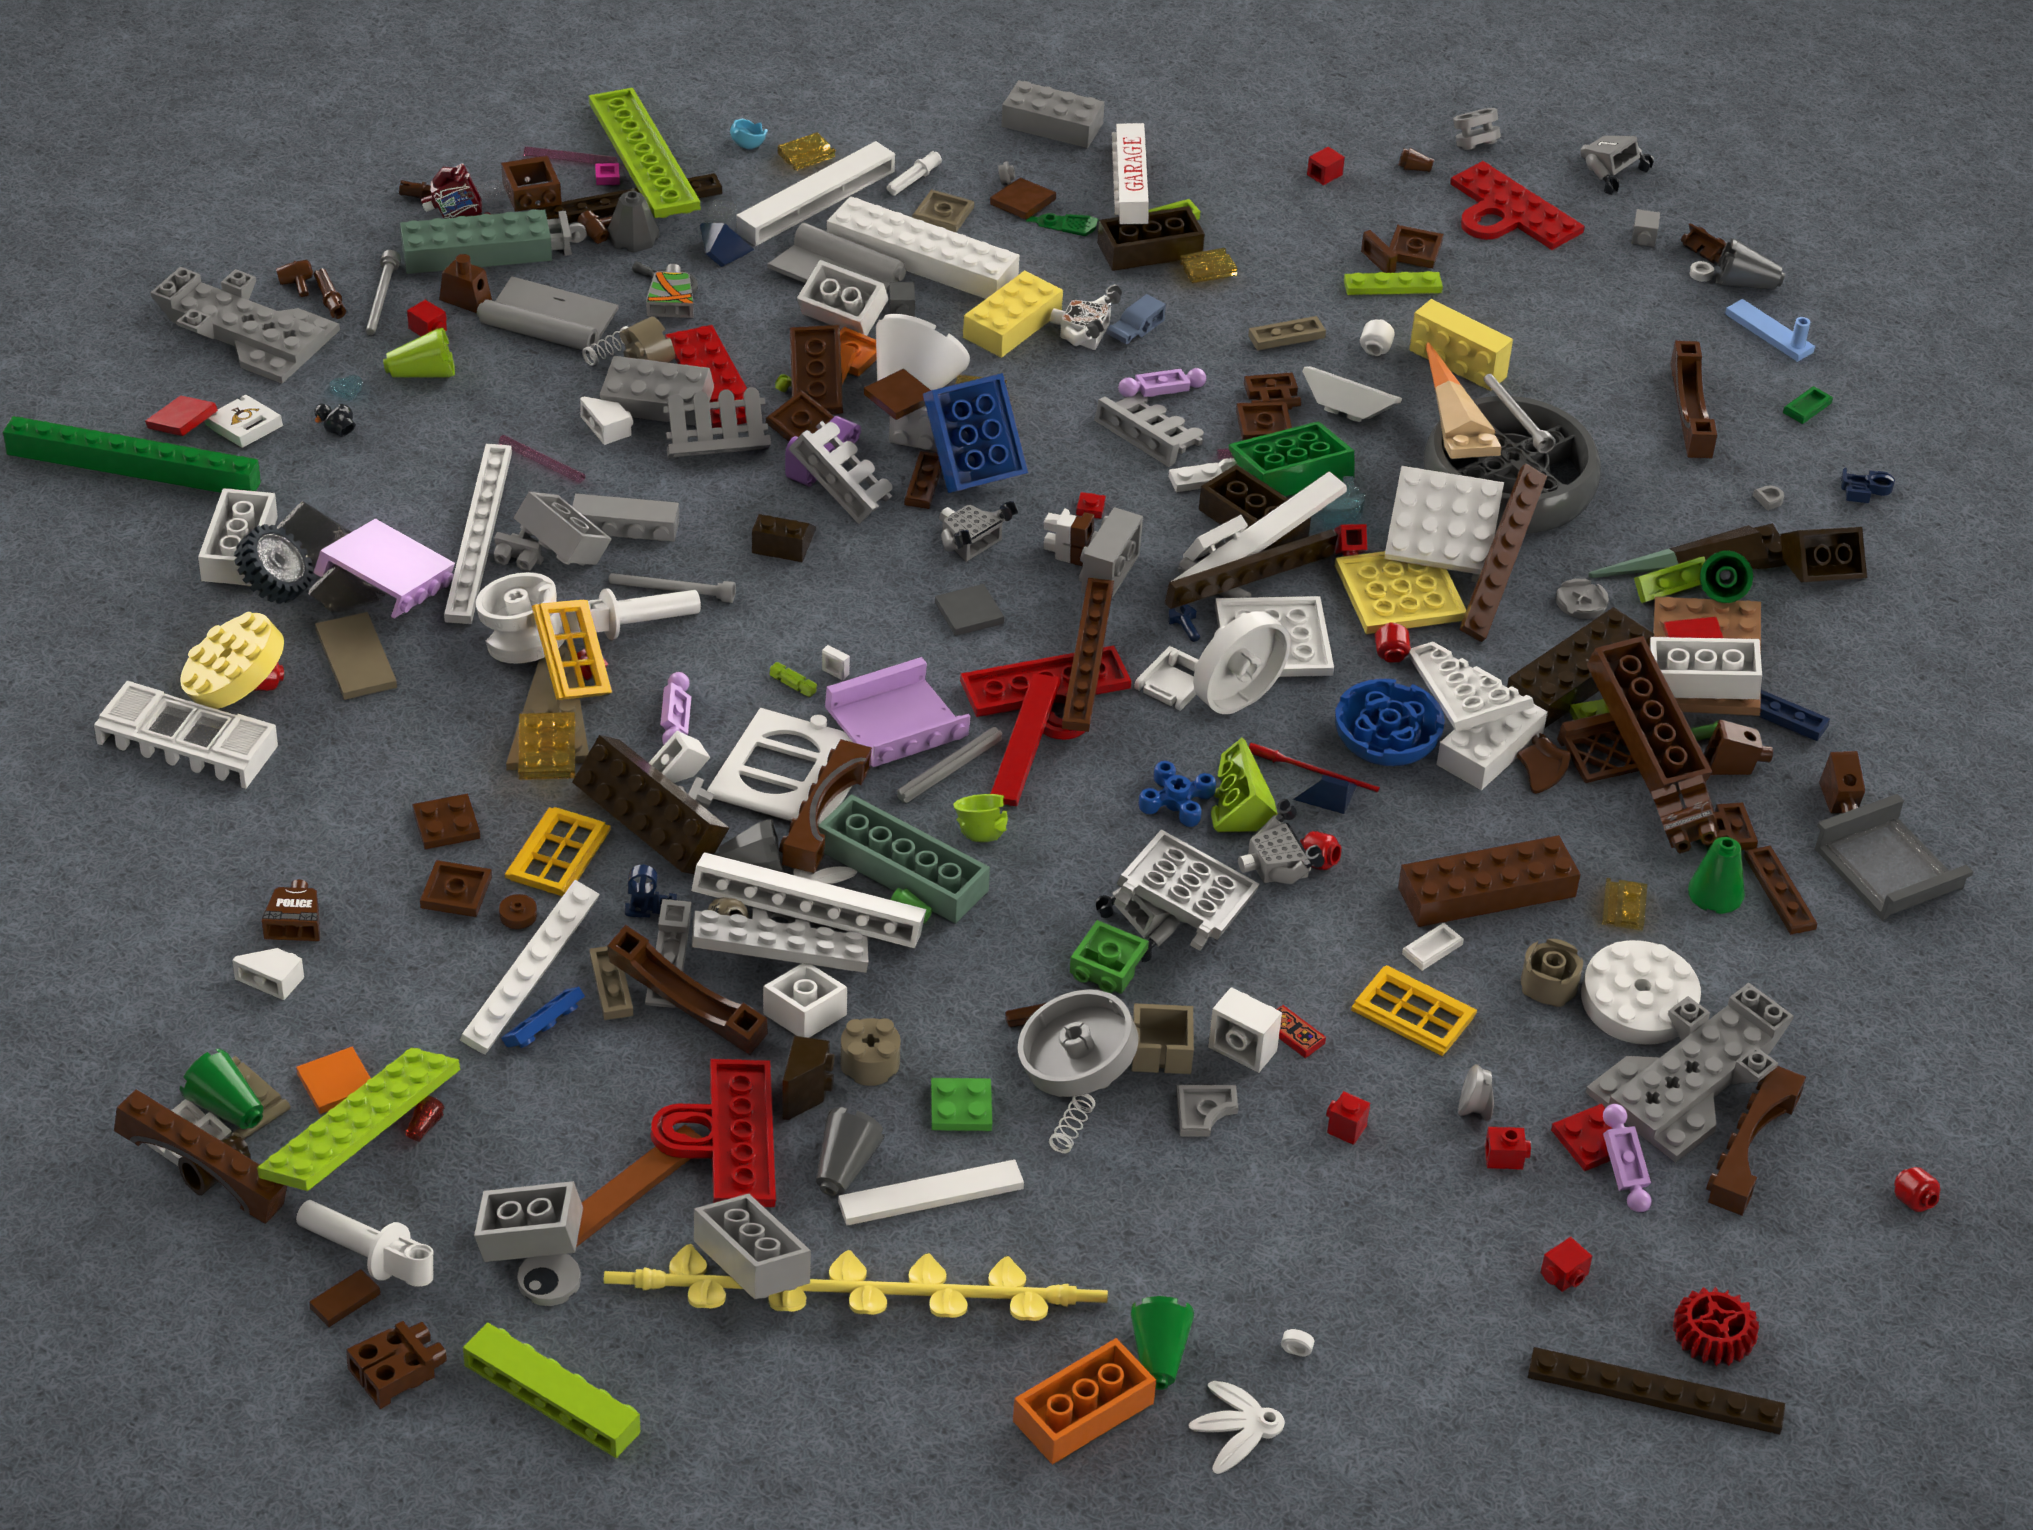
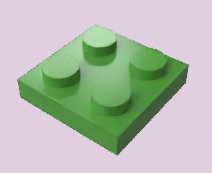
[931,1078,992,1131]

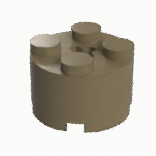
[620,316,675,363]
[1521,939,1583,1007]
[840,1018,901,1086]

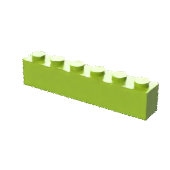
[463,1322,641,1458]

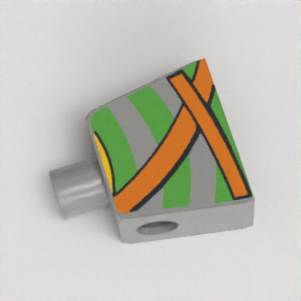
[646,264,694,318]

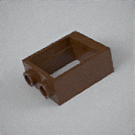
[501,156,562,212]

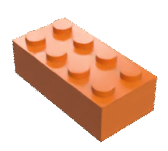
[1013,1338,1156,1465]

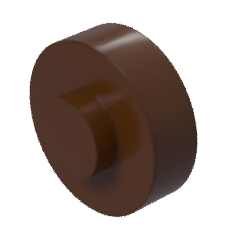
[499,894,537,929]

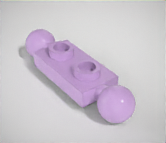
[1118,368,1206,397]
[660,672,691,745]
[1603,1104,1651,1212]

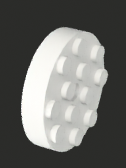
[1193,612,1291,714]
[1581,940,1701,1044]

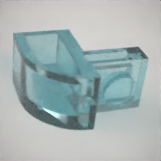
[1322,476,1366,528]

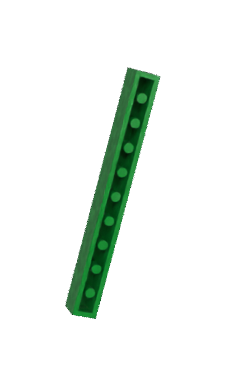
[3,416,261,493]

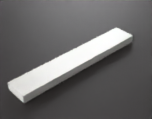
[838,1160,1024,1226]

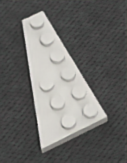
[1409,642,1534,732]

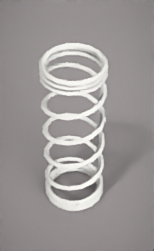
[582,326,628,366]
[1049,1094,1095,1153]

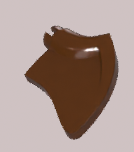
[1517,733,1570,794]

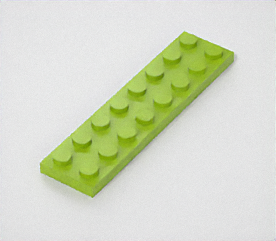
[257,1048,460,1191]

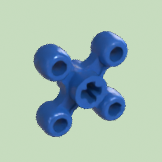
[1138,761,1216,827]

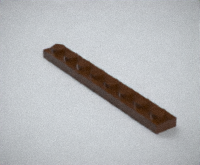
[1459,463,1547,642]
[1062,577,1114,732]

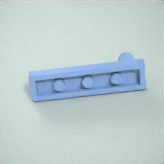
[1725,299,1815,362]

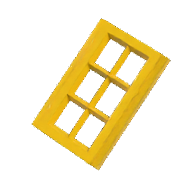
[532,600,612,700]
[505,807,611,896]
[1351,965,1477,1056]

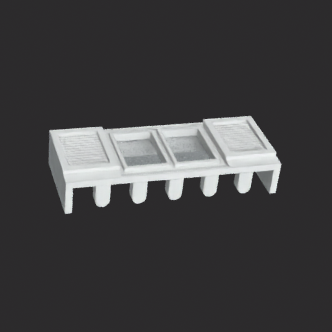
[94,681,278,789]

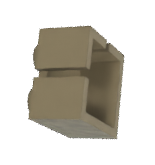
[1132,1003,1194,1074]

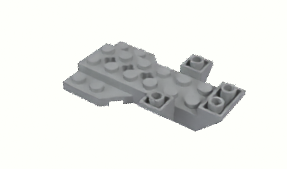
[150,267,340,384]
[1586,983,1794,1163]

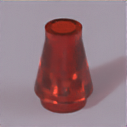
[405,1095,445,1142]

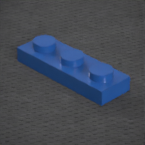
[501,986,585,1048]

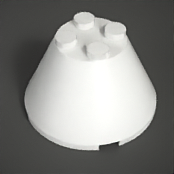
[876,314,970,390]

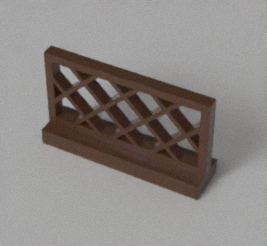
[1557,712,1639,783]

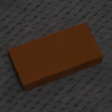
[1361,230,1398,273]
[309,1269,381,1327]

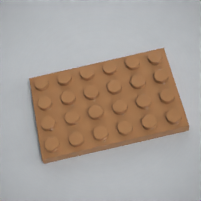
[1653,597,1761,716]

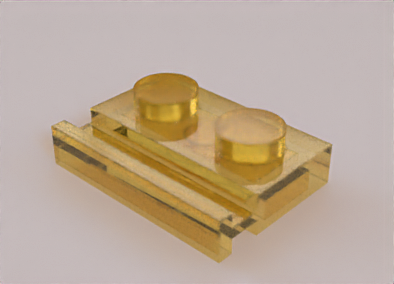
[778,132,835,170]
[1180,248,1237,283]
[1602,878,1647,931]

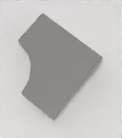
[1176,1085,1238,1137]

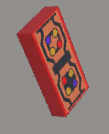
[1276,1005,1326,1059]

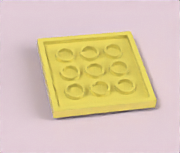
[1335,551,1466,634]

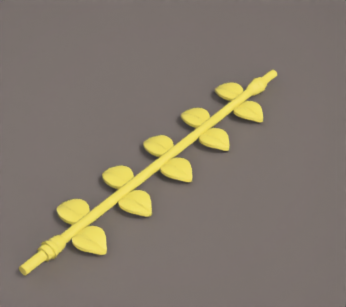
[604,1244,1108,1321]

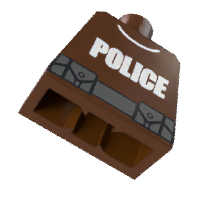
[262,879,320,941]

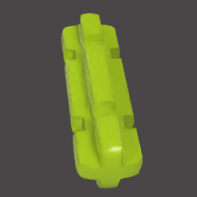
[769,662,817,697]

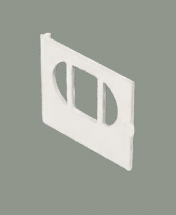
[707,708,852,825]

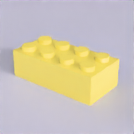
[963,270,1063,358]
[1409,299,1513,391]

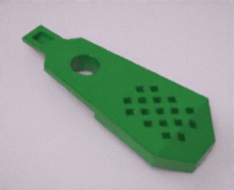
[1026,213,1098,236]

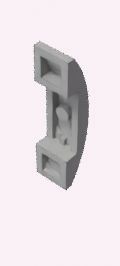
[645,899,692,1008]

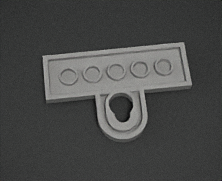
[692,907,868,973]

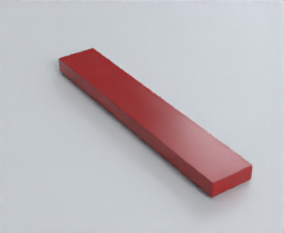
[990,673,1060,806]

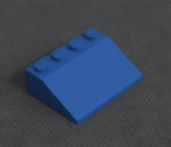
[923,373,1028,493]

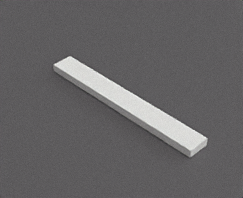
[1172,472,1347,581]

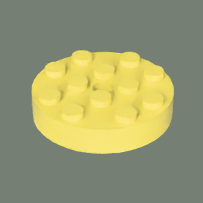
[181,612,284,709]

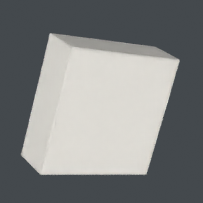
[822,645,850,680]

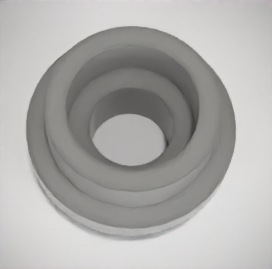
[998,161,1016,185]

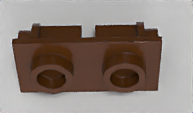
[1681,223,1726,263]

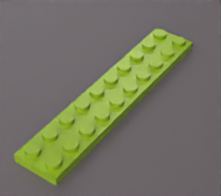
[588,87,701,218]

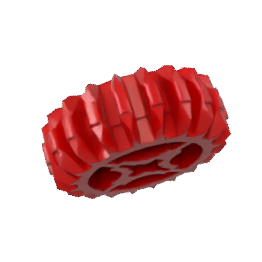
[1673,1287,1759,1366]

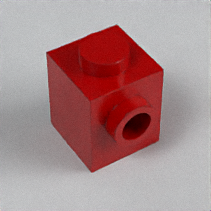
[1307,147,1345,185]
[407,299,447,336]
[1334,524,1368,557]
[1326,1091,1370,1145]
[1485,1127,1531,1170]
[1540,1237,1593,1292]

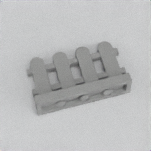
[663,387,771,458]
[1094,393,1204,467]
[788,421,892,524]

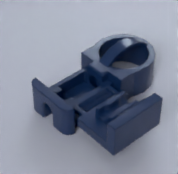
[1841,468,1895,503]
[625,865,677,917]

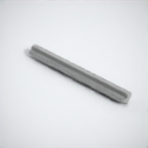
[897,727,1002,803]

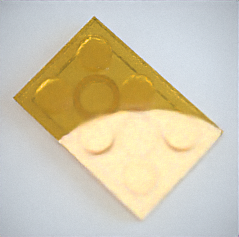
[518,712,575,780]

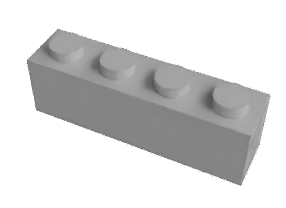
[572,494,679,542]

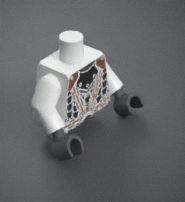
[1050,284,1122,350]

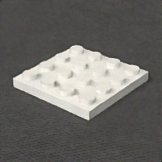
[1384,466,1504,575]
[1215,596,1334,677]

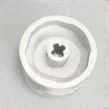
[476,572,565,664]

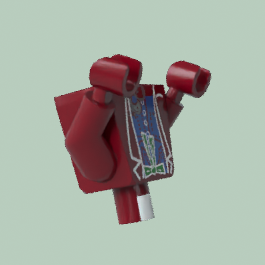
[421,163,490,219]

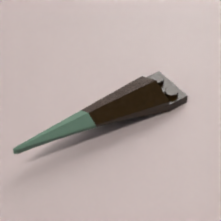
[1589,523,1787,578]

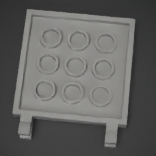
[1114,830,1260,951]

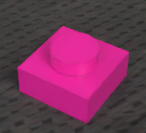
[595,163,620,185]

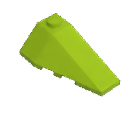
[1211,737,1278,832]

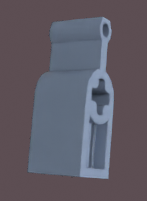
[1107,294,1166,344]

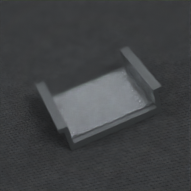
[1815,794,1973,921]

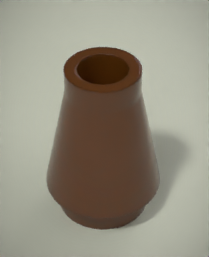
[1398,147,1434,172]

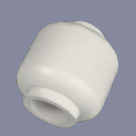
[1360,319,1395,356]

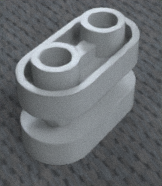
[1453,108,1501,150]

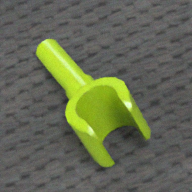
[775,374,792,393]

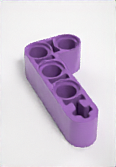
[785,416,861,487]

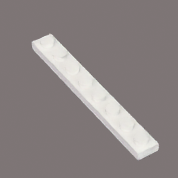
[460,880,599,1055]

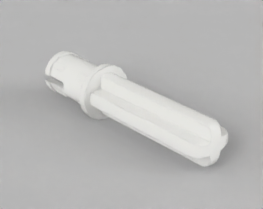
[887,151,942,196]

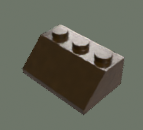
[1780,527,1867,583]

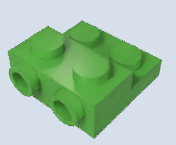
[1070,920,1149,994]

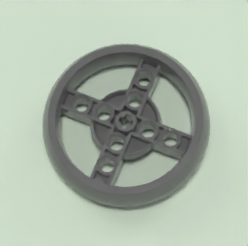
[1423,396,1601,534]

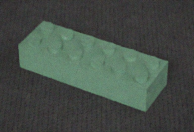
[400,210,552,274]
[818,794,990,924]

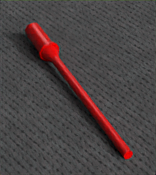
[1249,743,1380,792]

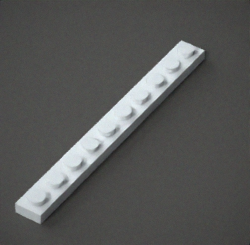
[444,444,512,624]

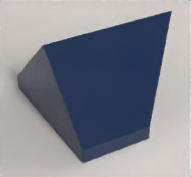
[700,223,754,267]
[1292,775,1357,814]

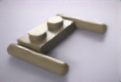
[232,1056,291,1140]

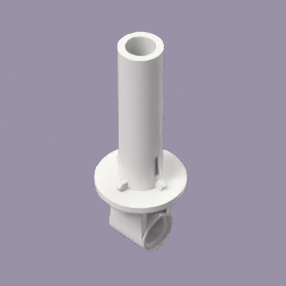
[566,589,701,640]
[296,1200,433,1286]

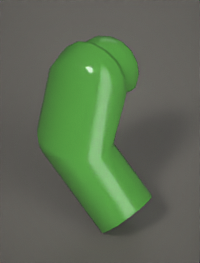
[1691,720,1719,741]

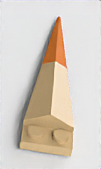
[1426,342,1501,459]

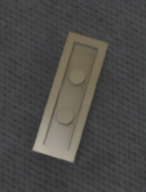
[1248,316,1326,351]
[589,946,633,1020]

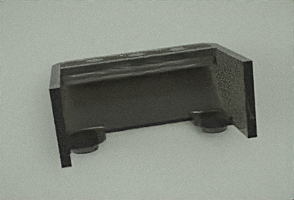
[277,501,388,612]

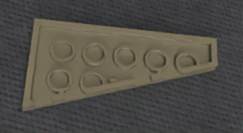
[506,644,589,771]

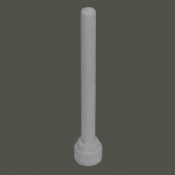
[365,250,401,335]
[1484,374,1556,454]
[609,573,736,603]

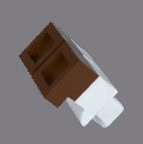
[1044,509,1094,567]

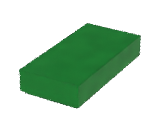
[1783,386,1833,424]

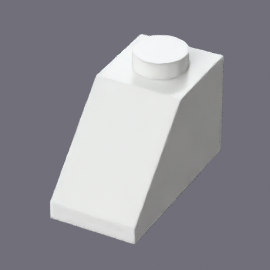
[580,397,633,445]
[649,731,710,783]
[232,948,304,1000]

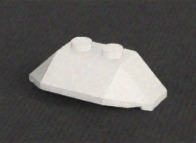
[1303,367,1402,422]

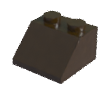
[752,514,816,562]
[783,1036,834,1120]

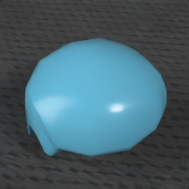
[730,119,768,149]

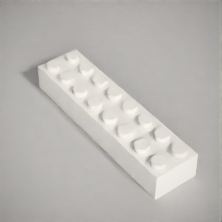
[827,196,1019,299]

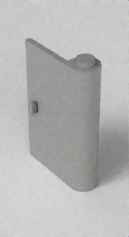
[767,223,906,291]
[477,276,619,352]

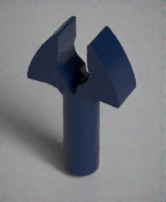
[1168,604,1200,642]

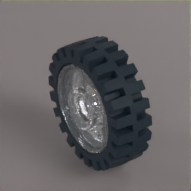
[234,524,314,604]

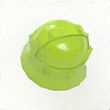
[953,794,1008,842]

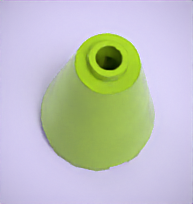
[383,328,455,378]

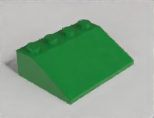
[1229,421,1355,496]

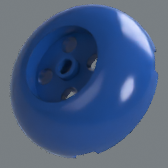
[1335,679,1445,766]

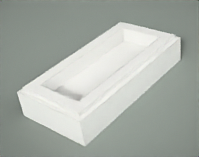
[1402,923,1464,971]

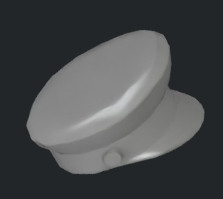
[1458,1064,1494,1121]

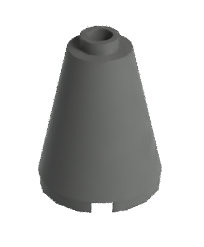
[1715,238,1785,290]
[816,1107,885,1196]

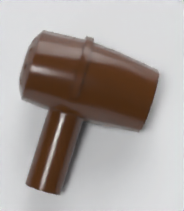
[577,211,613,244]
[276,259,313,297]

